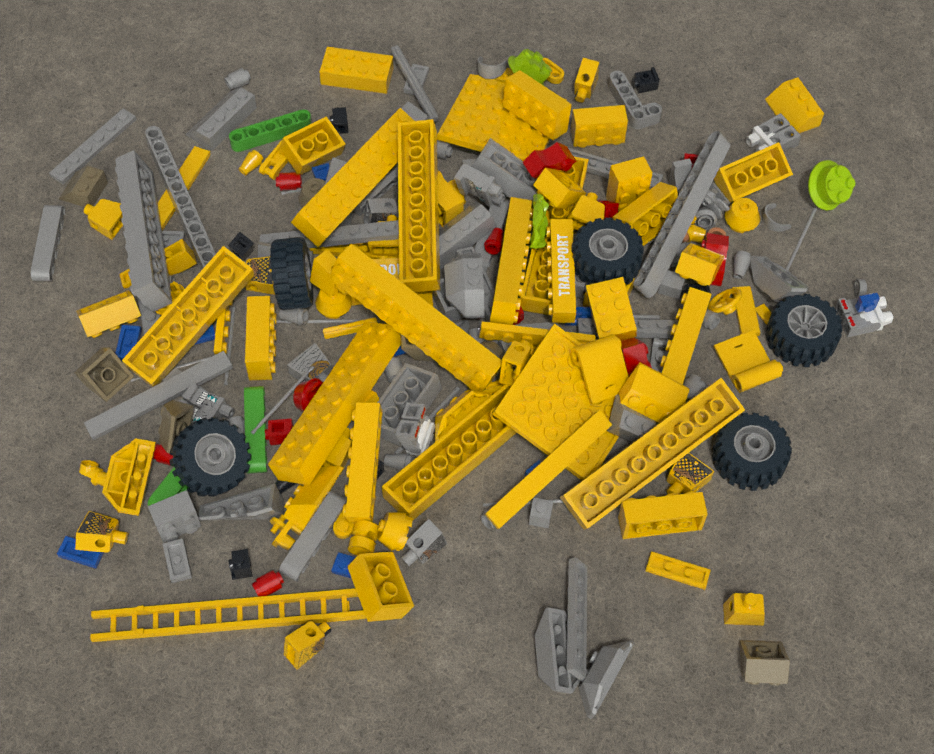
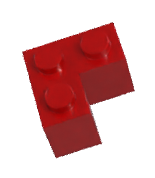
[621,337,652,377]

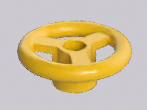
[708,288,742,315]

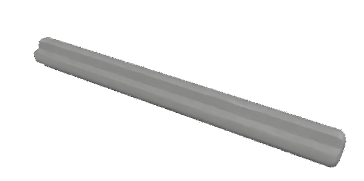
[391,45,438,121]

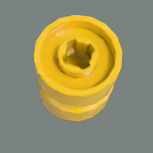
[348,520,379,556]

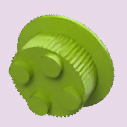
[508,49,552,86]
[808,160,855,210]

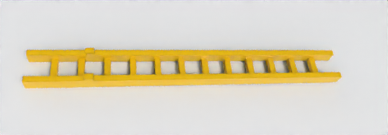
[90,588,367,642]

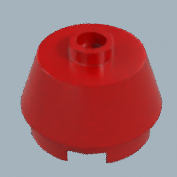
[293,378,323,412]

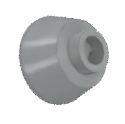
[693,207,717,230]

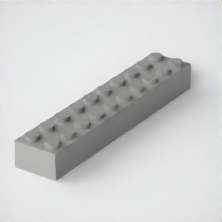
[115,150,172,312]

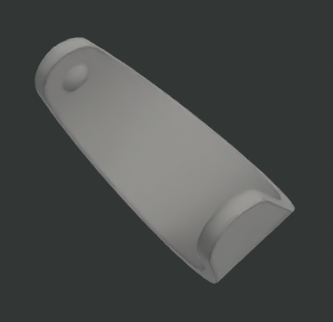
[478,56,508,79]
[762,203,792,232]

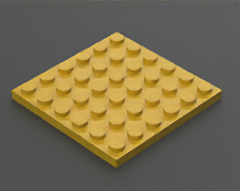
[437,74,567,161]
[492,323,619,480]

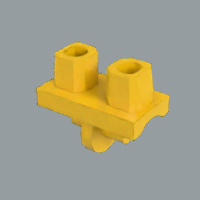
[270,514,303,550]

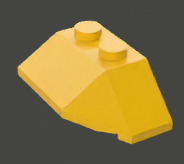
[435,391,492,442]
[102,438,156,516]

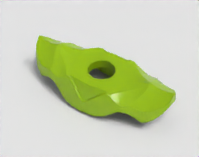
[529,194,549,249]

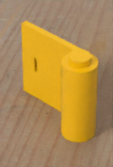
[713,330,783,393]
[570,334,629,404]

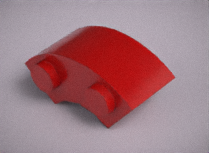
[523,142,576,179]
[701,233,729,286]

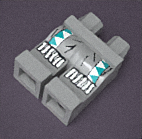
[454,163,505,207]
[179,383,235,423]

